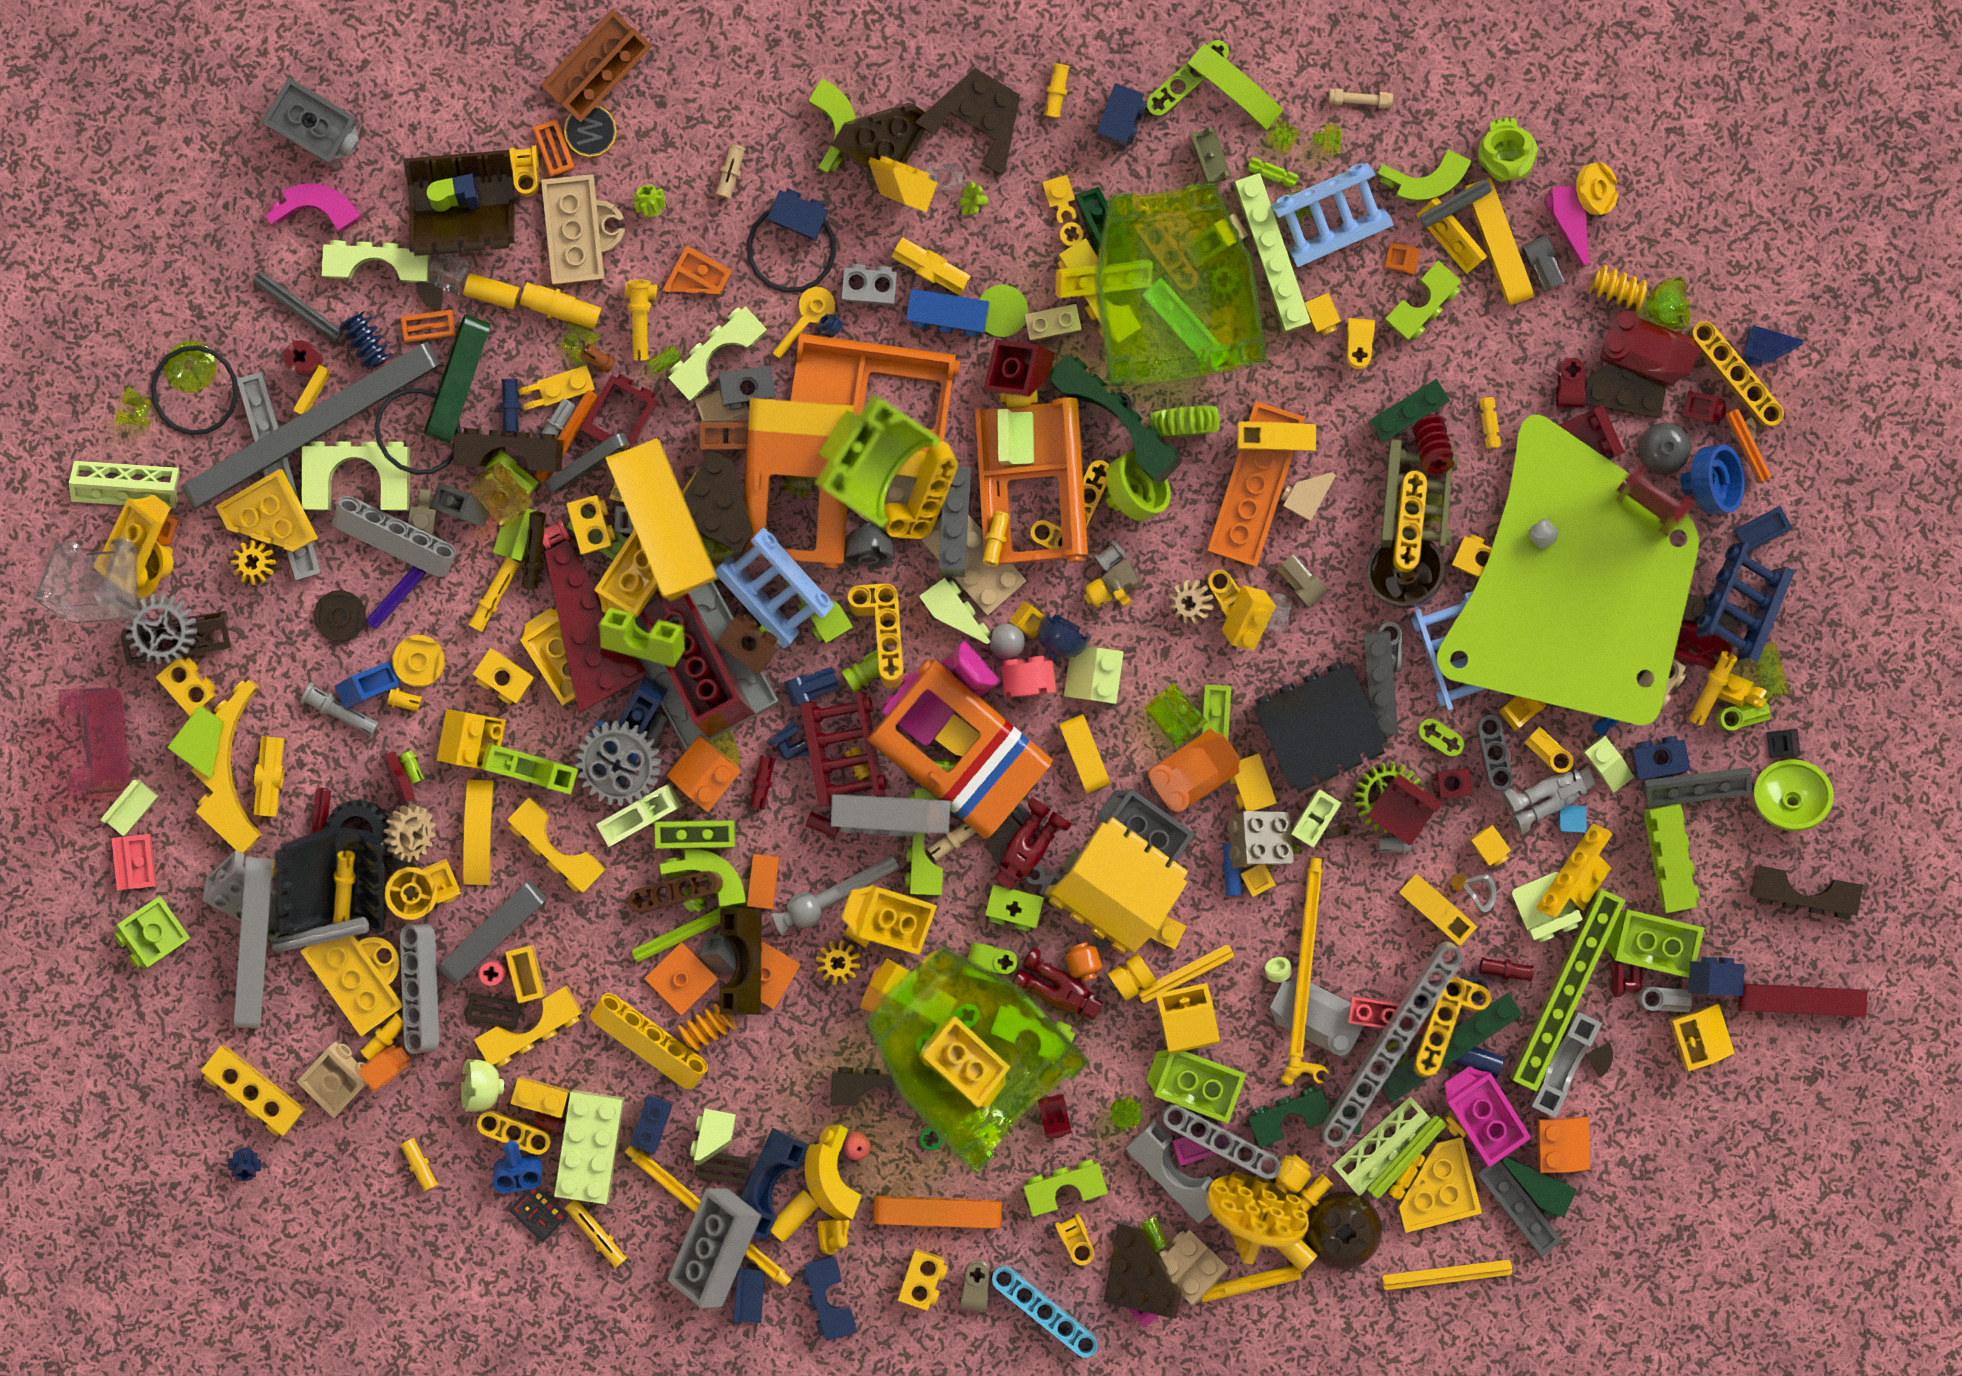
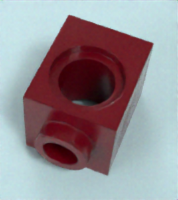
[1432,768,1472,798]

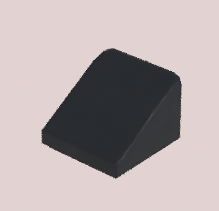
[1767,729,1801,758]

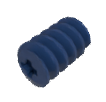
[339,311,393,370]

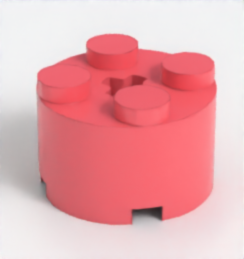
[1001,656,1056,698]

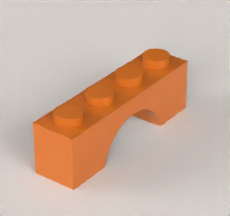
[358,1045,411,1092]

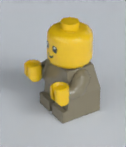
[1084,559,1144,608]

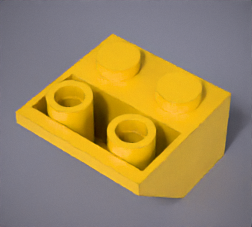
[868,156,938,212]
[437,709,506,769]
[1156,983,1220,1054]
[1668,1003,1735,1071]

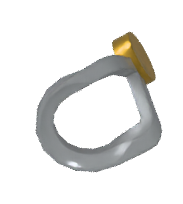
[1450,873,1497,912]

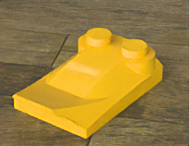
[95,494,171,593]
[595,528,659,618]
[520,608,576,706]
[842,885,937,955]
[919,1016,1010,1108]

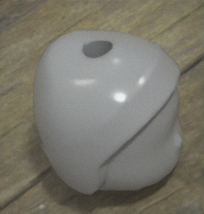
[1528,519,1558,549]

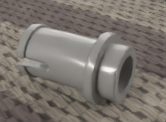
[1379,836,1412,855]

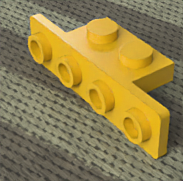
[1536,824,1612,919]

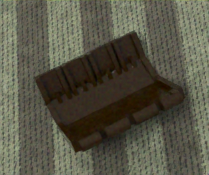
[404,150,515,256]

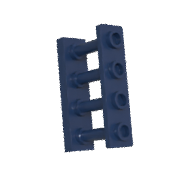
[1695,541,1795,666]

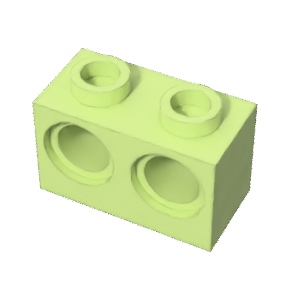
[1290,789,1341,848]

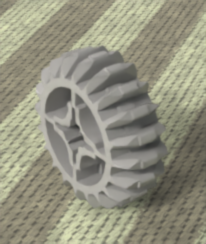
[124,593,197,665]

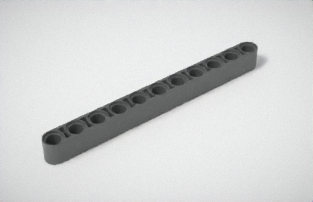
[180,342,441,510]

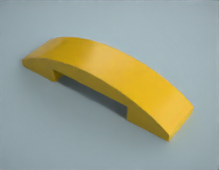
[463,780,494,885]

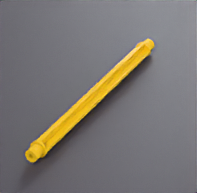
[1288,858,1323,1068]
[625,1146,792,1288]

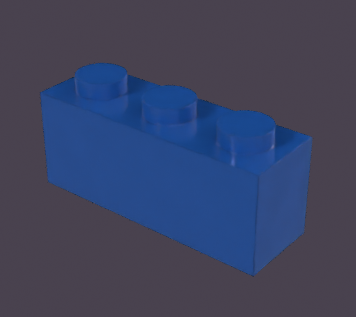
[906,289,990,338]

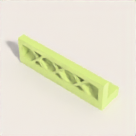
[69,461,179,509]
[1332,1096,1431,1196]

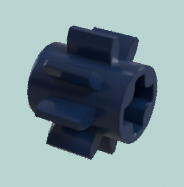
[228,1148,261,1181]

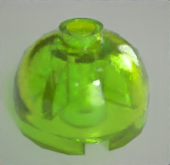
[1647,276,1691,330]

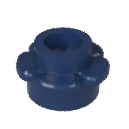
[819,313,843,337]

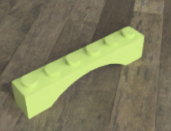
[1234,173,1311,333]

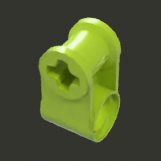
[966,942,1018,974]

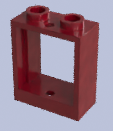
[580,374,659,452]

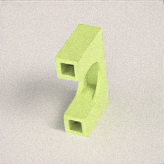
[302,441,410,511]

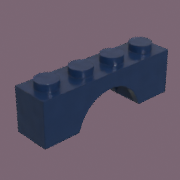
[740,1128,809,1240]

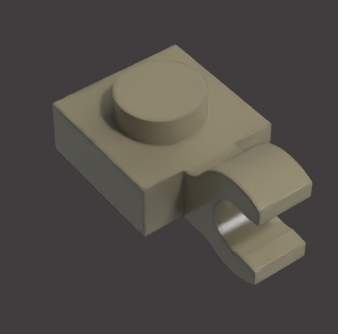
[408,489,438,536]

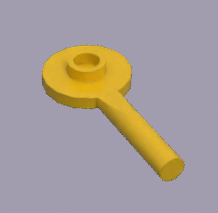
[772,287,835,359]

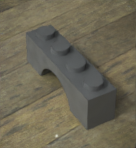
[939,467,971,577]

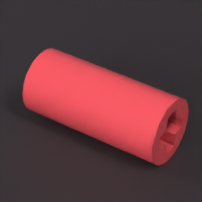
[479,960,508,986]

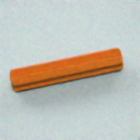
[1726,409,1771,483]

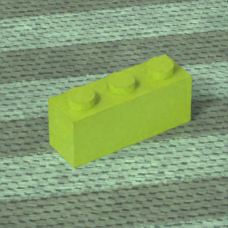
[655,820,736,849]

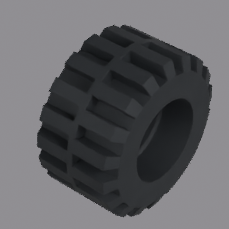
[324,800,390,854]

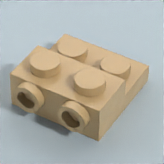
[297,1042,367,1118]
[1160,1230,1230,1306]

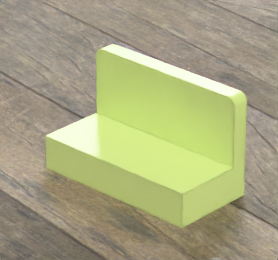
[998,409,1034,466]
[100,779,159,836]

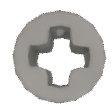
[1093,540,1128,573]

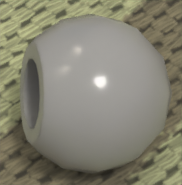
[990,623,1025,660]

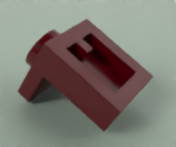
[1682,391,1726,426]

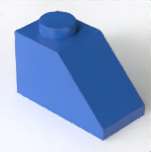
[334,661,401,710]

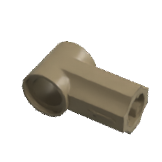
[1276,554,1328,608]

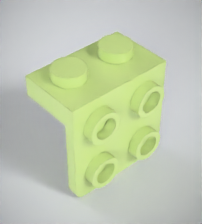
[1512,872,1583,942]

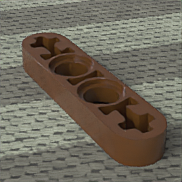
[628,871,723,913]

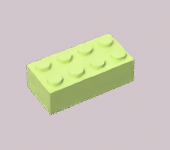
[555,1090,625,1204]

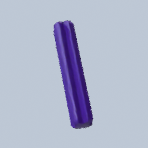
[366,566,426,629]

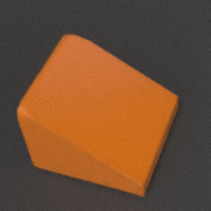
[1384,243,1420,275]

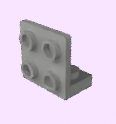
[202,850,276,921]

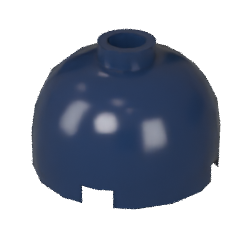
[1038,612,1092,661]

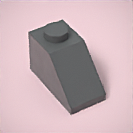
[430,483,493,528]

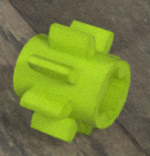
[633,184,666,217]

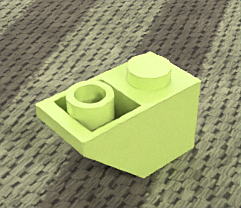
[690,1109,736,1166]

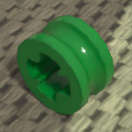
[919,1126,943,1151]

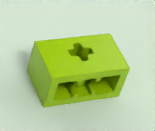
[985,884,1044,931]

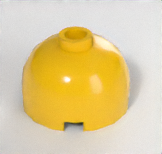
[384,867,437,920]

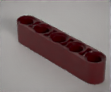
[1738,984,1868,1017]

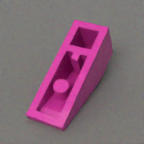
[1545,186,1589,267]

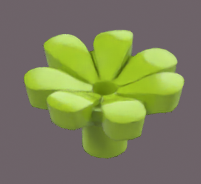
[959,181,988,215]

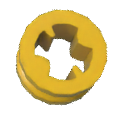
[1060,222,1083,247]

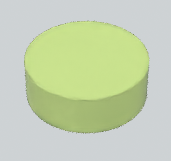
[1265,957,1292,983]

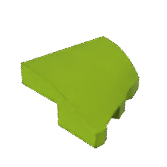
[167,705,224,778]

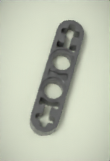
[544,432,630,496]

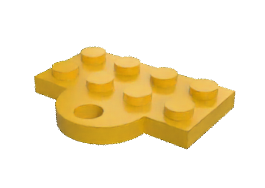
[300,920,403,1036]

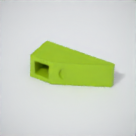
[785,582,853,644]

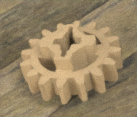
[384,804,436,862]

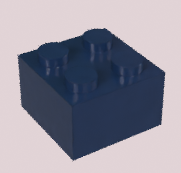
[1095,83,1147,149]

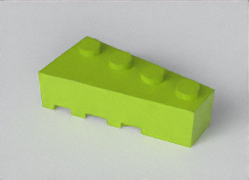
[1643,804,1700,913]

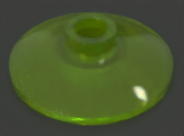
[164,340,217,392]

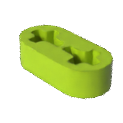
[1418,719,1464,756]

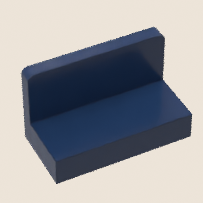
[734,1268,765,1324]

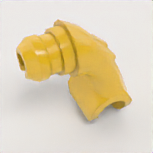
[1281,1061,1329,1086]

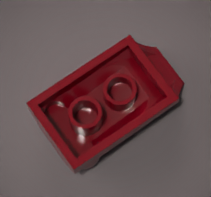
[1600,311,1701,387]

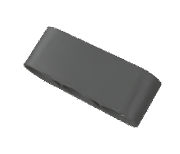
[1476,715,1513,790]

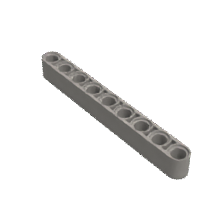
[1321,942,1462,1147]

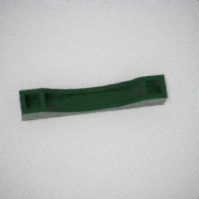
[1048,354,1181,486]
[1381,993,1523,1103]

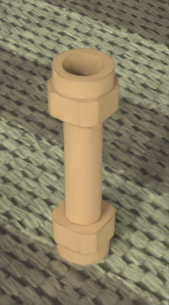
[1329,88,1393,109]

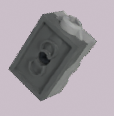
[262,77,362,168]

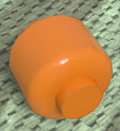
[1065,942,1103,982]

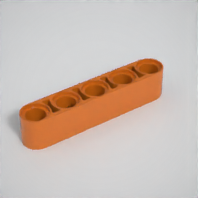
[873,1196,1002,1228]

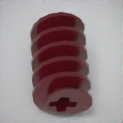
[283,340,323,376]
[1413,415,1455,475]

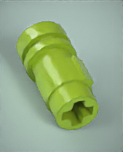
[841,647,894,694]

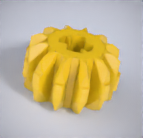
[231,540,276,585]
[816,940,861,985]

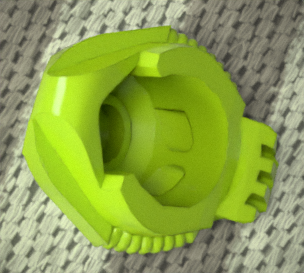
[1478,117,1538,182]

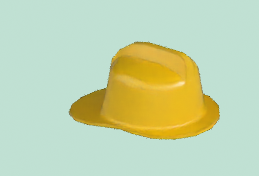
[132,541,174,599]

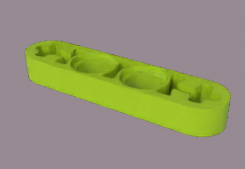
[1146,40,1229,117]

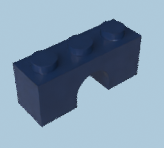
[801,1254,857,1341]

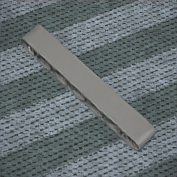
[234,857,273,1029]

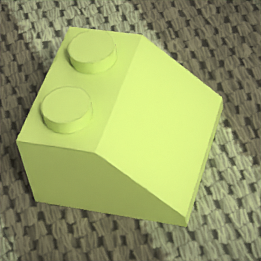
[1064,646,1124,704]

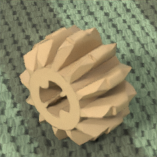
[1169,580,1214,624]

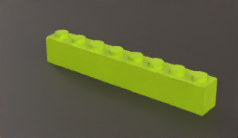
[1510,888,1626,1091]

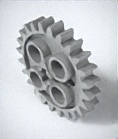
[575,720,661,806]

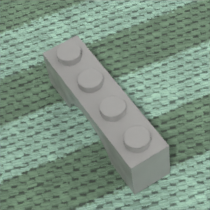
[1529,1010,1602,1118]
[1125,1120,1214,1223]

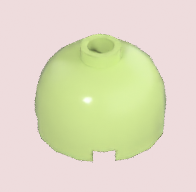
[461,1059,504,1112]

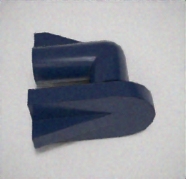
[766,720,810,760]

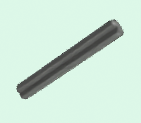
[253,271,343,342]

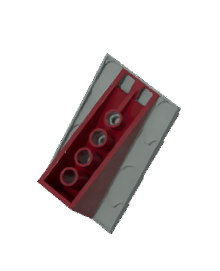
[635,581,780,750]

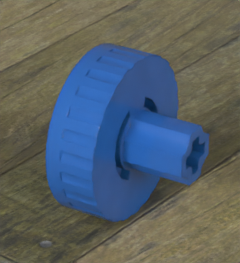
[1680,445,1745,515]

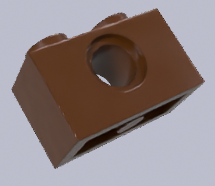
[717,614,781,674]

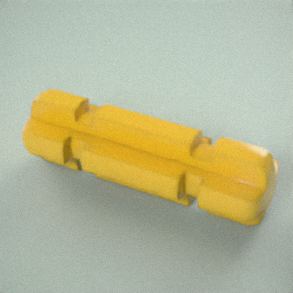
[1479,397,1501,449]
[1389,1154,1425,1200]

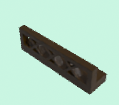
[120,611,231,665]

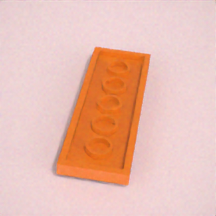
[1207,401,1305,567]

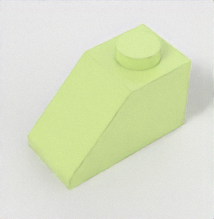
[1581,736,1634,793]

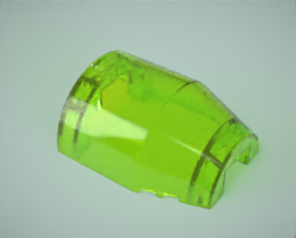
[1094,182,1267,387]
[866,947,1090,1174]

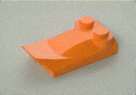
[1147,728,1241,814]

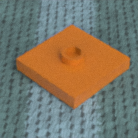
[761,940,801,1009]
[644,942,719,1016]

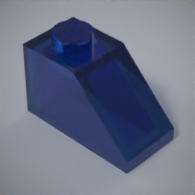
[1741,325,1803,368]

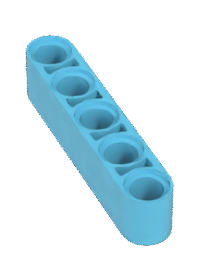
[992,1265,1098,1358]

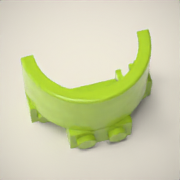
[815,394,940,527]

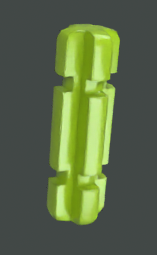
[1247,157,1298,188]

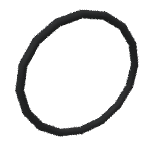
[747,209,836,293]
[151,345,238,435]
[374,388,461,475]

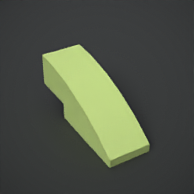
[596,783,683,847]

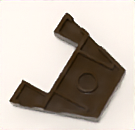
[914,68,1020,176]

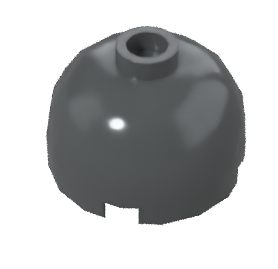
[1638,422,1691,475]
[843,523,895,570]

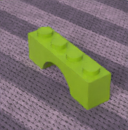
[905,788,943,895]

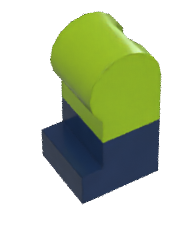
[427,174,480,211]

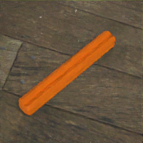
[535,390,599,483]

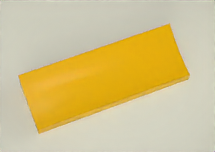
[605,438,718,601]

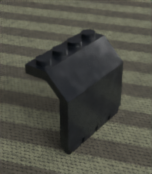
[1251,661,1386,793]
[274,826,386,936]

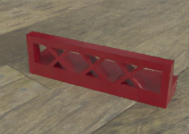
[1673,619,1737,669]

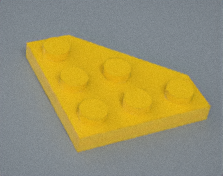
[215,469,318,552]
[1398,1136,1482,1233]

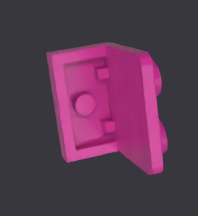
[882,671,956,746]

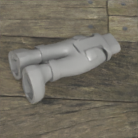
[1501,767,1596,835]

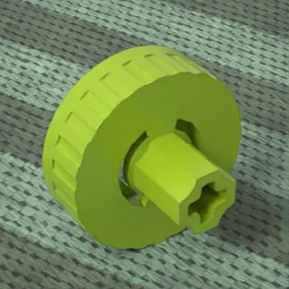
[1105,450,1171,521]

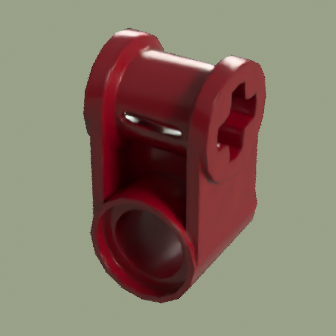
[1556,358,1585,408]

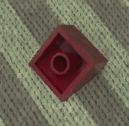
[983,339,1055,397]

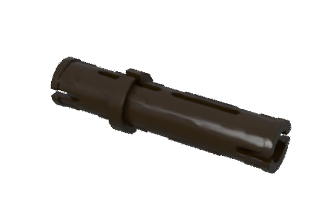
[521,511,547,590]

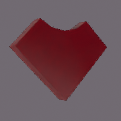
[382,751,415,805]

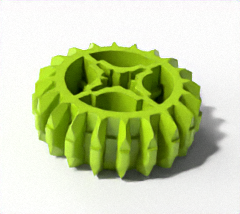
[1149,406,1221,439]
[1354,762,1424,833]

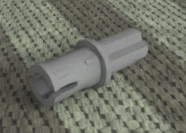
[538,399,575,439]

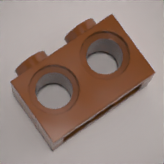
[698,420,749,449]

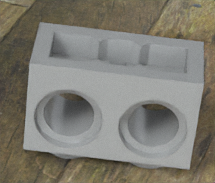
[842,264,897,306]

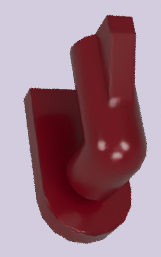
[1609,963,1648,997]

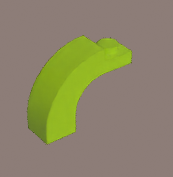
[809,78,856,175]
[1376,149,1471,202]
[481,743,578,794]
[660,849,746,909]

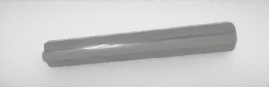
[271,917,369,953]

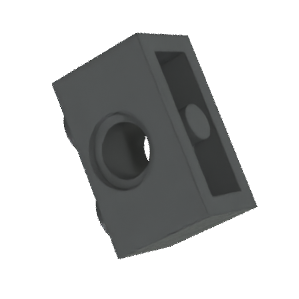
[717,365,776,410]

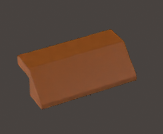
[540,9,652,122]

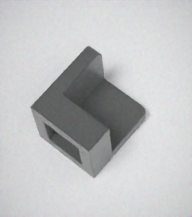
[699,933,736,974]

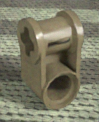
[960,1260,989,1312]

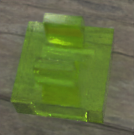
[1265,118,1301,154]
[1312,124,1342,154]

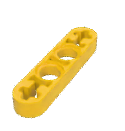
[1393,471,1427,572]

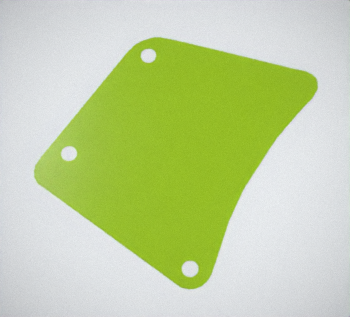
[1437,415,1699,726]

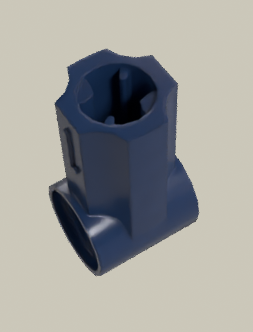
[783,667,839,707]

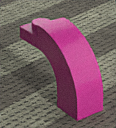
[265,183,363,233]

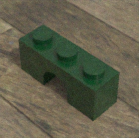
[1367,379,1450,444]
[1247,1086,1331,1148]

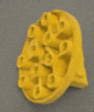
[1206,1171,1309,1265]

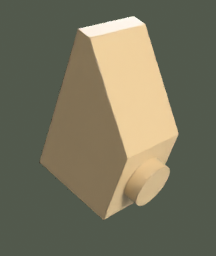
[1281,472,1336,522]

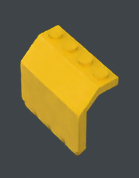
[1044,817,1188,954]

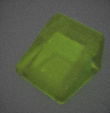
[782,475,815,499]

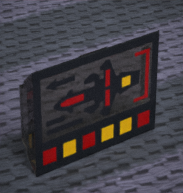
[508,1187,568,1243]

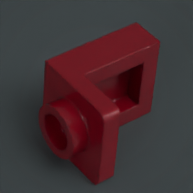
[1038,1094,1072,1139]

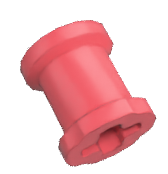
[543,518,571,550]

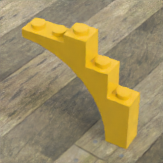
[191,680,263,855]

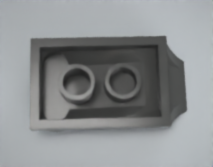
[1097,789,1195,867]

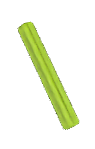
[632,908,720,962]
[1368,1115,1447,1199]

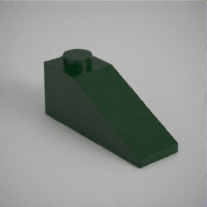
[1075,187,1129,264]
[1501,1156,1577,1220]

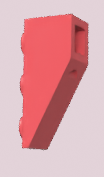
[1348,997,1429,1034]

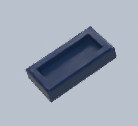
[1733,505,1793,553]

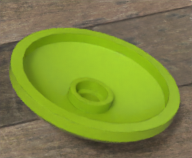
[1754,759,1834,831]

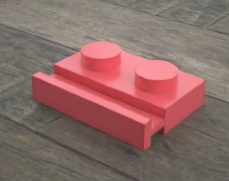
[111,834,157,890]

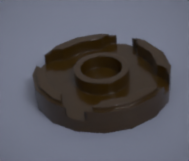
[314,590,367,642]

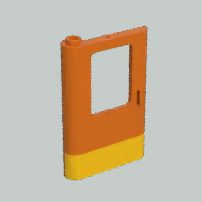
[742,397,854,568]

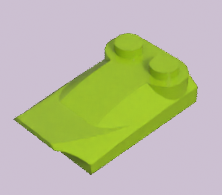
[1604,909,1705,978]
[1146,1049,1246,1123]

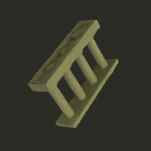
[1380,439,1458,554]

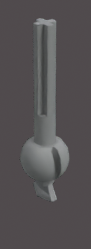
[771,856,899,935]

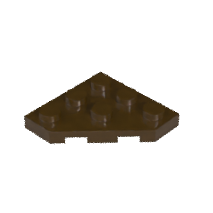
[831,103,925,172]
[1585,364,1667,418]
[683,449,754,555]
[1103,1224,1181,1319]

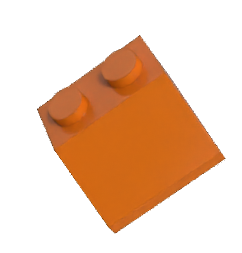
[666,734,741,812]
[1536,1117,1590,1173]

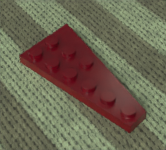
[544,540,647,714]

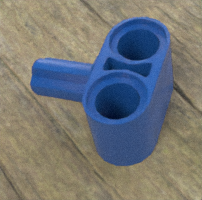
[493,1140,542,1193]

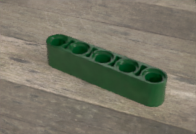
[424,314,490,444]

